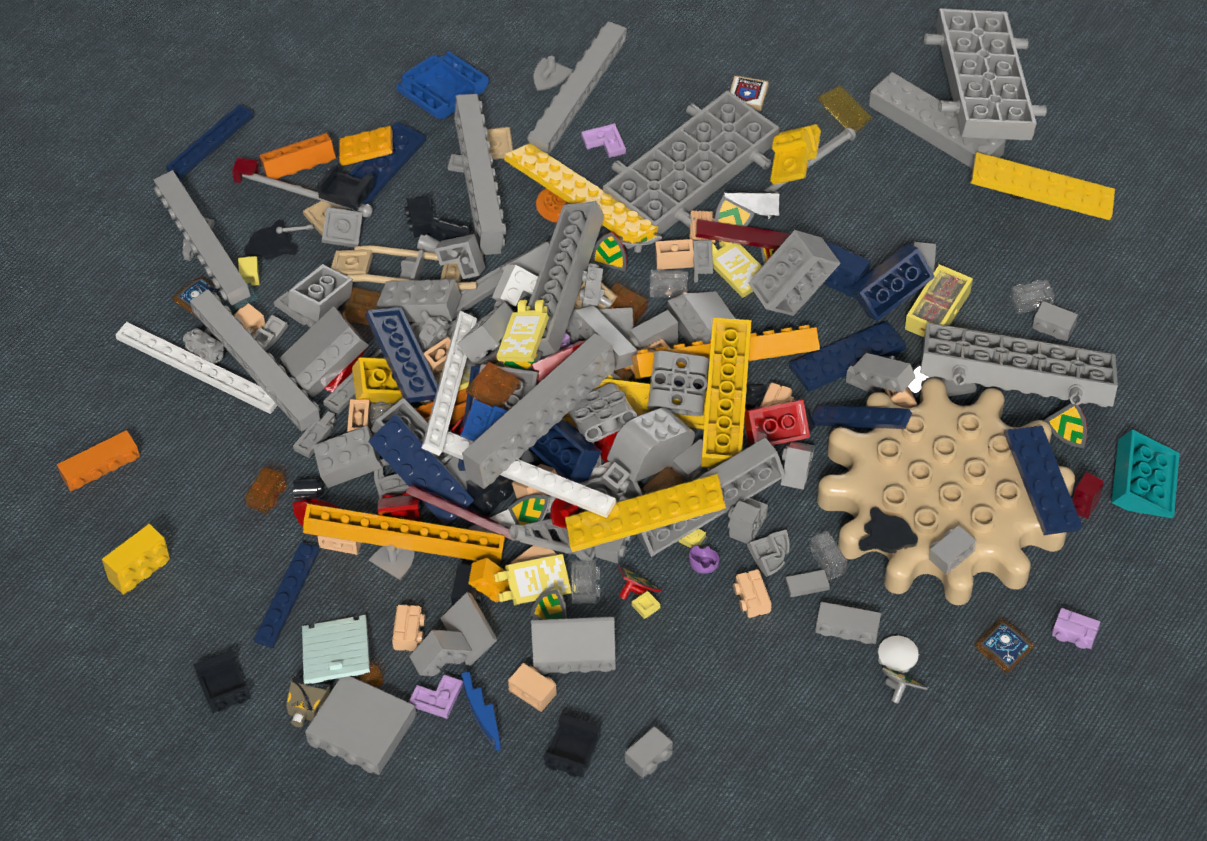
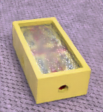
[905,264,973,337]

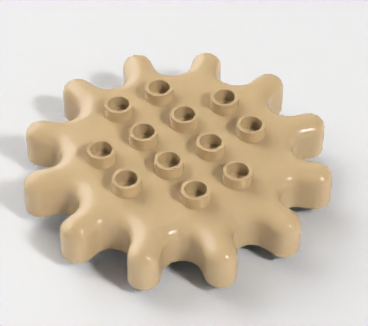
[817,378,1075,605]

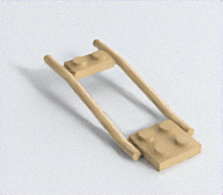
[331,246,483,290]

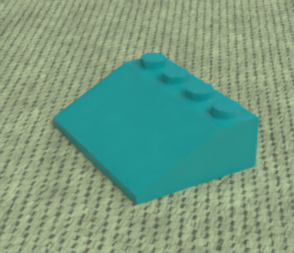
[1112,430,1180,518]

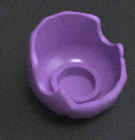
[689,545,720,574]

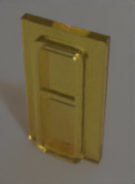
[818,85,872,131]

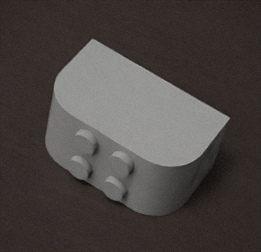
[607,407,695,483]

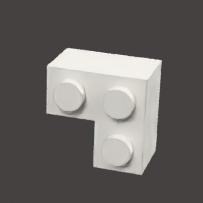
[492,264,538,306]

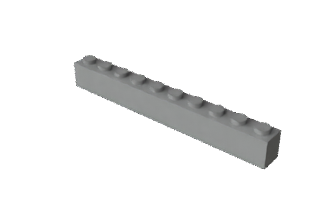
[528,21,627,155]
[153,170,251,306]
[190,289,320,432]

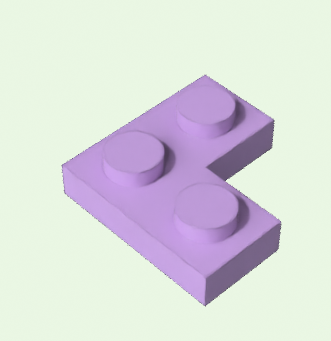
[581,124,626,158]
[409,675,463,719]

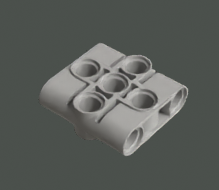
[648,351,709,416]
[568,383,637,442]

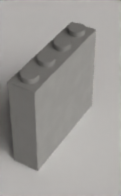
[305,676,416,775]

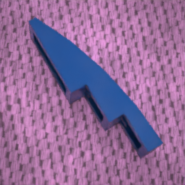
[462,672,500,751]

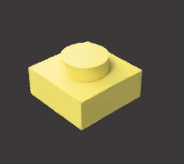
[679,529,706,548]
[632,591,660,619]

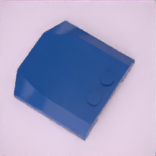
[396,51,489,119]

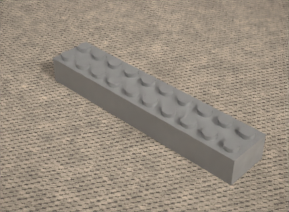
[454,94,506,255]
[528,201,604,357]
[462,333,615,489]

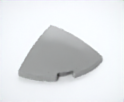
[747,530,790,577]

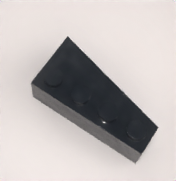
[466,449,539,516]

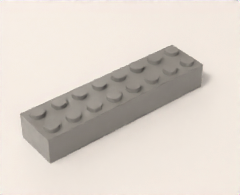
[869,72,1006,169]
[637,438,785,557]

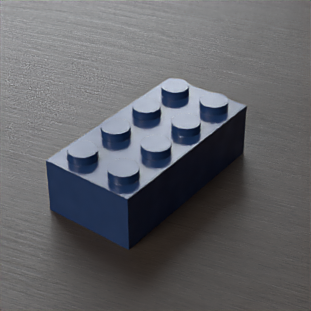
[804,232,870,299]
[850,244,935,321]
[530,418,602,483]

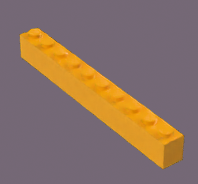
[632,325,820,379]
[303,504,505,564]

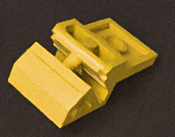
[770,124,821,185]

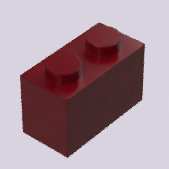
[1073,472,1104,519]

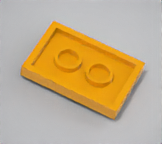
[340,126,393,166]

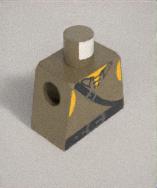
[286,676,331,727]

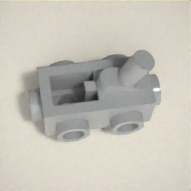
[579,264,612,308]
[417,311,450,353]
[183,328,223,364]

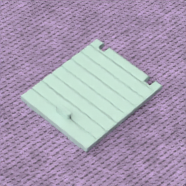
[302,615,370,684]

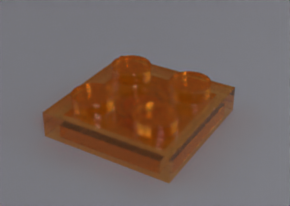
[466,362,521,408]

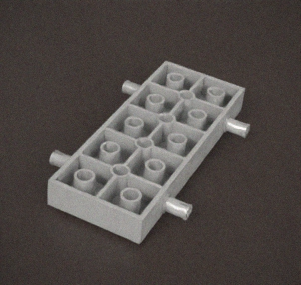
[924,9,1046,140]
[603,90,779,235]
[920,323,1118,407]

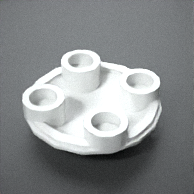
[878,636,919,673]

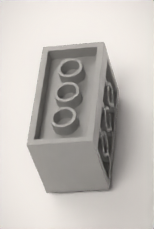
[748,230,841,316]

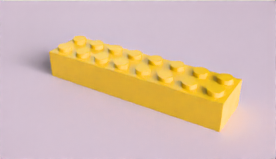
[701,318,751,468]

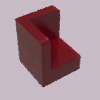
[232,157,260,183]

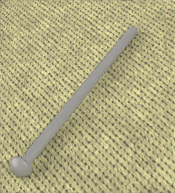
[764,128,856,191]
[242,173,373,217]

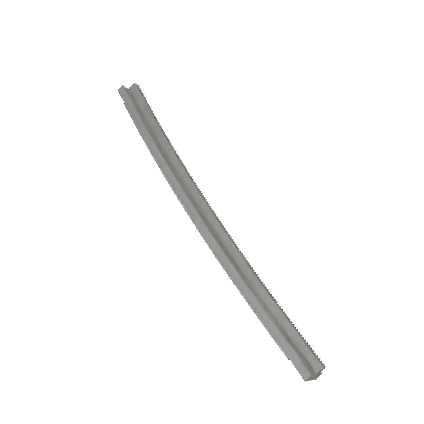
[323,241,551,414]

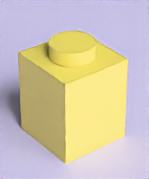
[238,256,260,286]

